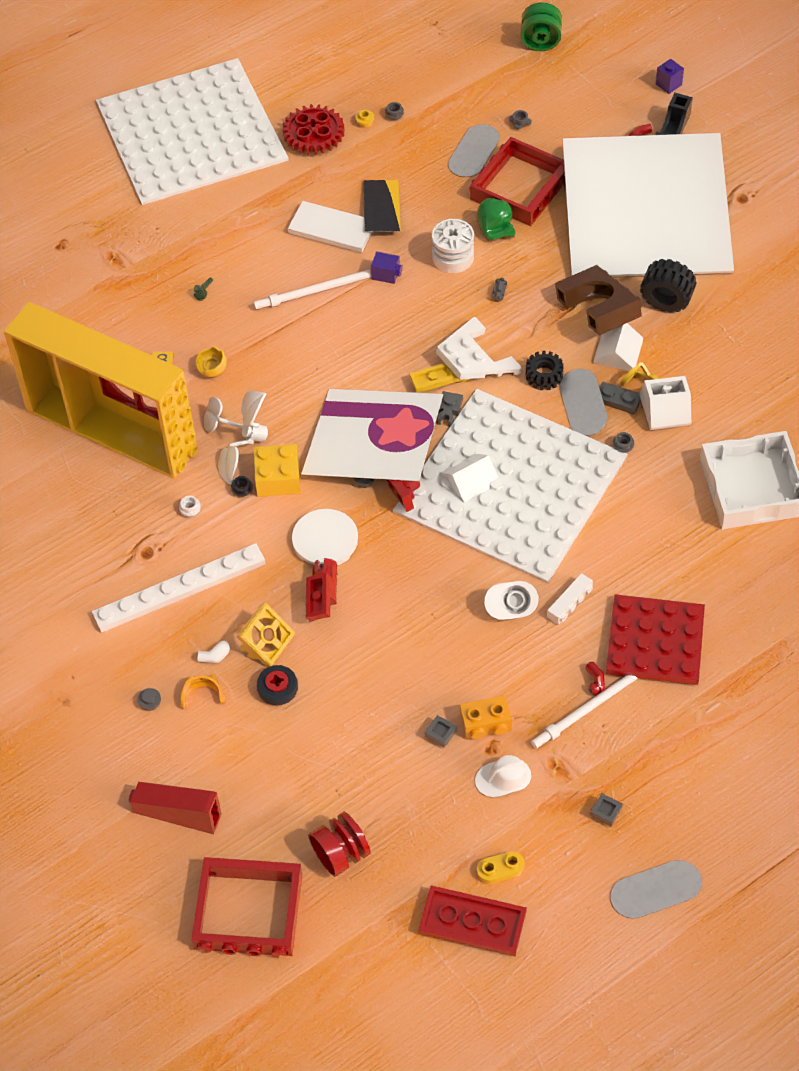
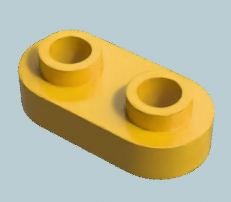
[477,851,525,884]

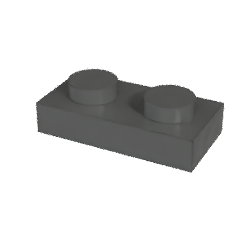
[599,382,641,415]

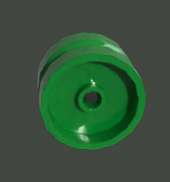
[521,2,562,51]

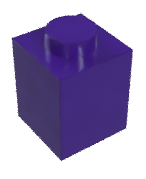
[656,59,684,94]
[371,251,403,284]

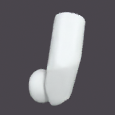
[198,641,230,663]

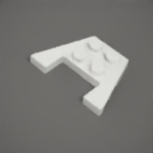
[436,317,522,380]

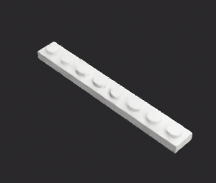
[92,543,266,633]

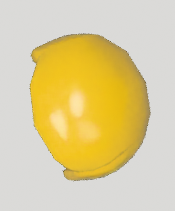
[195,346,227,377]

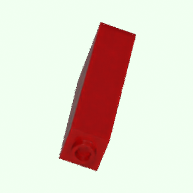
[129,781,222,835]

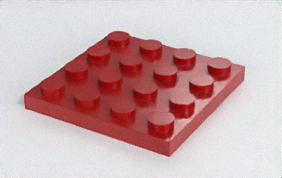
[606,594,705,685]

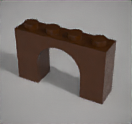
[555,265,642,335]

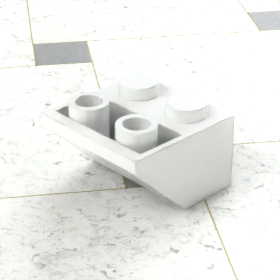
[639,376,692,430]

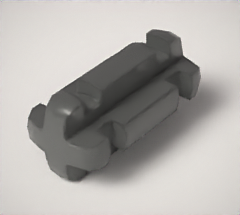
[492,277,507,302]

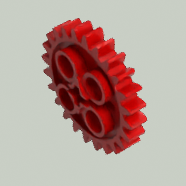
[282,104,345,155]

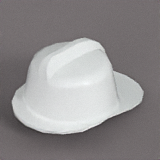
[484,581,539,620]
[475,755,531,797]

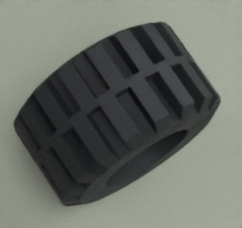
[640,259,697,313]

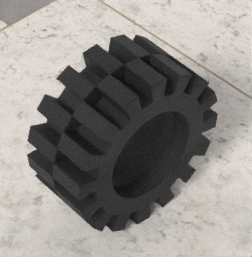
[525,351,564,390]

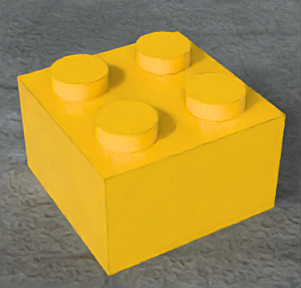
[254,444,301,497]

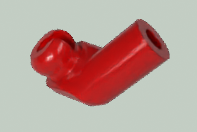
[629,124,652,136]
[585,662,605,695]

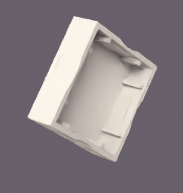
[700,431,799,529]

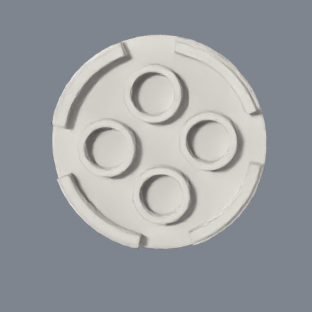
[292,509,358,566]

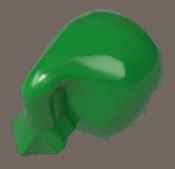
[477,198,516,241]

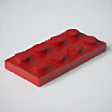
[418,885,527,957]

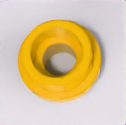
[355,110,374,128]

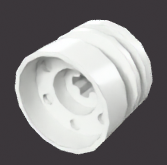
[432,219,474,273]

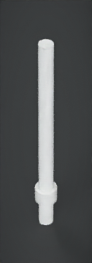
[253,270,371,309]
[531,675,638,749]

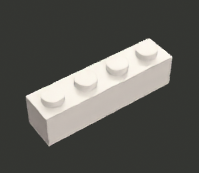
[547,573,593,625]

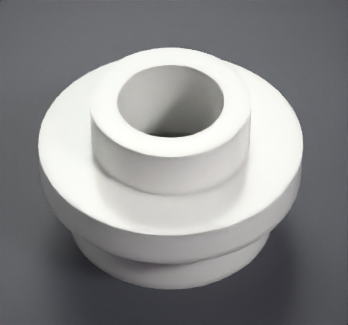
[179,496,201,517]

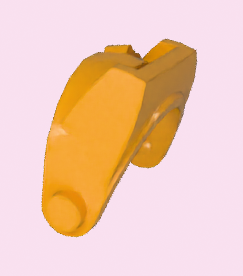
[180,674,226,709]

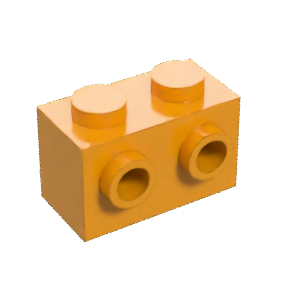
[460,695,512,739]

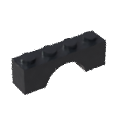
[655,92,693,135]

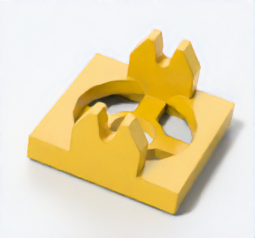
[237,602,295,667]

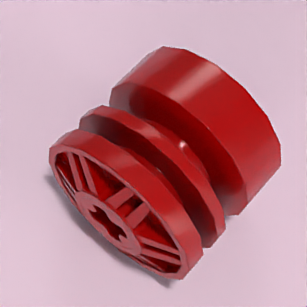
[308,811,371,877]

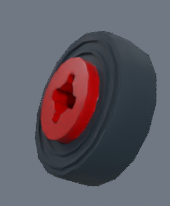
[257,665,298,705]

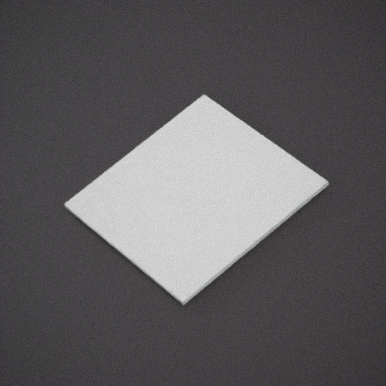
[96,58,289,205]
[563,133,734,277]
[393,389,628,583]

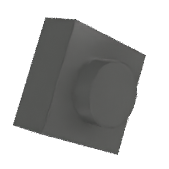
[424,715,457,748]
[590,793,623,827]

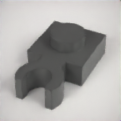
[437,391,463,427]

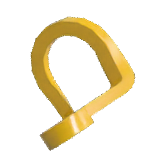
[621,362,659,386]

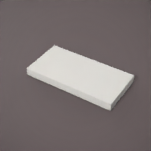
[288,201,372,253]

